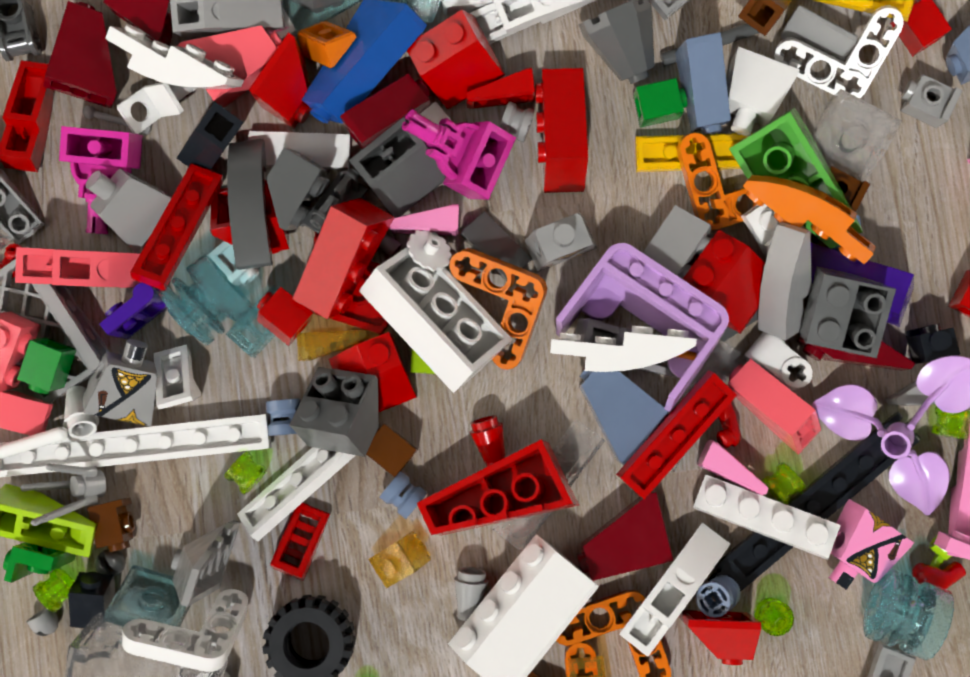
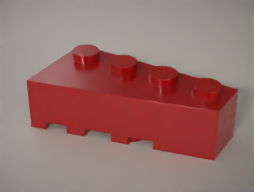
[417,439,579,536]

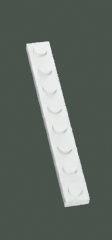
[0,414,272,478]

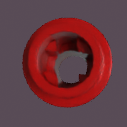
[469,415,506,467]

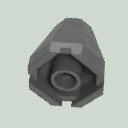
[579,0,654,84]

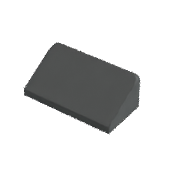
[460,211,532,282]

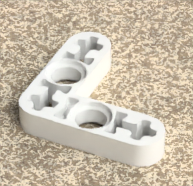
[774,5,903,101]
[122,589,248,672]

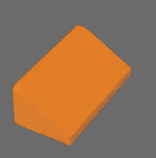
[297,21,356,68]

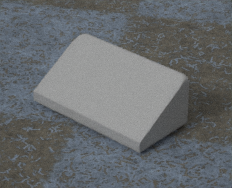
[781,5,859,64]

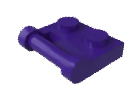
[99,283,171,340]

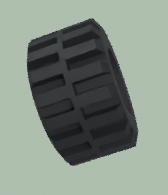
[262,595,356,677]

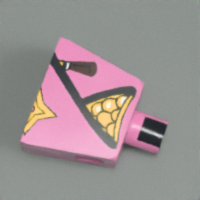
[828,499,914,590]

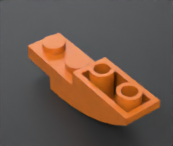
[743,175,876,264]

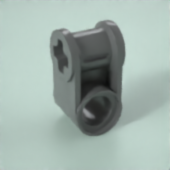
[0,0,42,61]

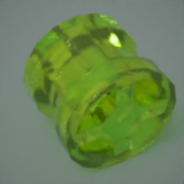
[931,406,970,440]
[224,451,268,495]
[761,462,806,505]
[33,568,74,612]
[754,597,794,636]

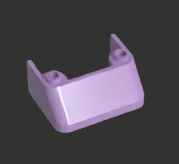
[556,243,729,412]

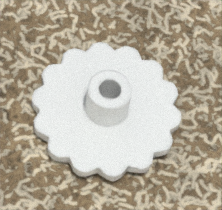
[406,230,452,272]

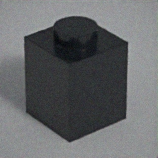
[68,572,116,630]

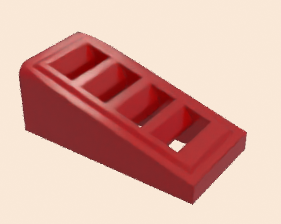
[466,67,535,109]
[270,502,330,581]

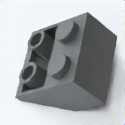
[349,117,446,218]
[266,147,330,231]
[799,266,896,358]
[289,367,379,457]

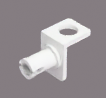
[117,82,197,134]

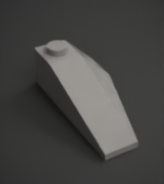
[171,520,241,607]

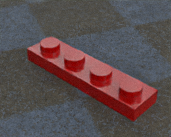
[130,164,223,291]
[616,370,737,500]

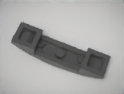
[227,139,273,270]

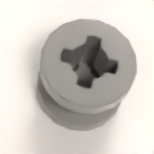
[500,101,535,143]

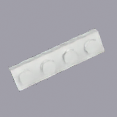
[237,447,356,541]
[693,474,841,560]

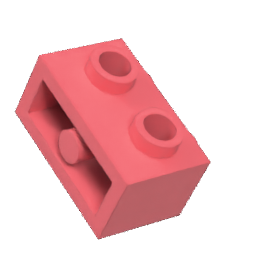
[0,311,41,392]

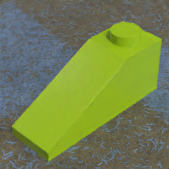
[0,483,97,558]

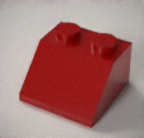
[407,9,505,109]
[683,230,765,334]

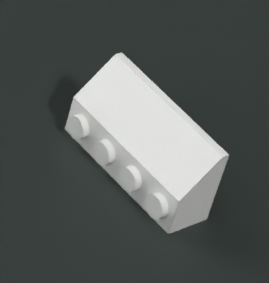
[359,247,513,393]
[448,534,599,677]

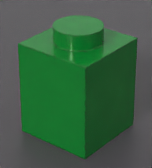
[633,78,687,128]
[17,337,76,394]

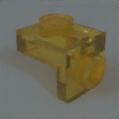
[368,531,431,589]

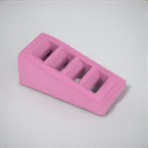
[389,204,460,236]
[697,440,769,495]

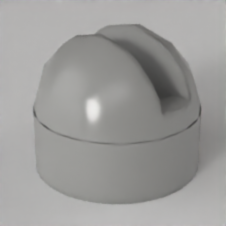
[26,606,59,636]

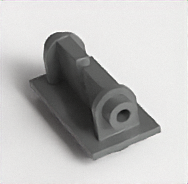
[302,168,369,234]

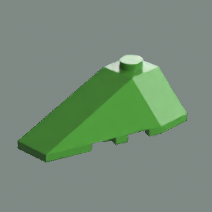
[729,107,863,249]

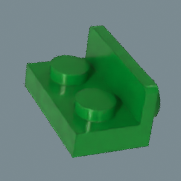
[3,542,76,583]

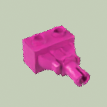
[401,109,516,200]
[59,126,143,234]

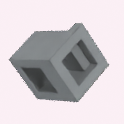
[900,74,963,128]

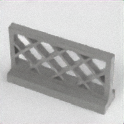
[0,247,109,403]

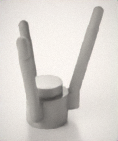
[20,463,106,526]

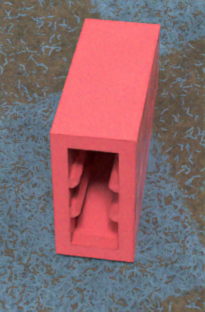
[176,25,283,107]
[727,358,821,455]

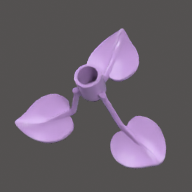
[812,355,970,516]

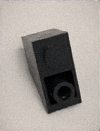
[177,102,244,170]

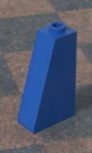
[302,0,427,124]

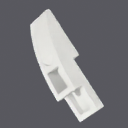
[470,0,596,44]
[105,24,244,89]
[550,325,697,372]
[619,523,730,657]

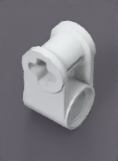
[743,332,813,391]

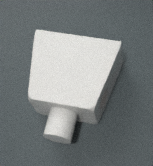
[726,47,800,136]

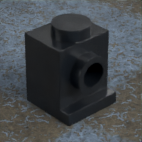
[905,323,960,364]

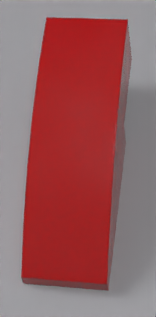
[0,60,54,172]

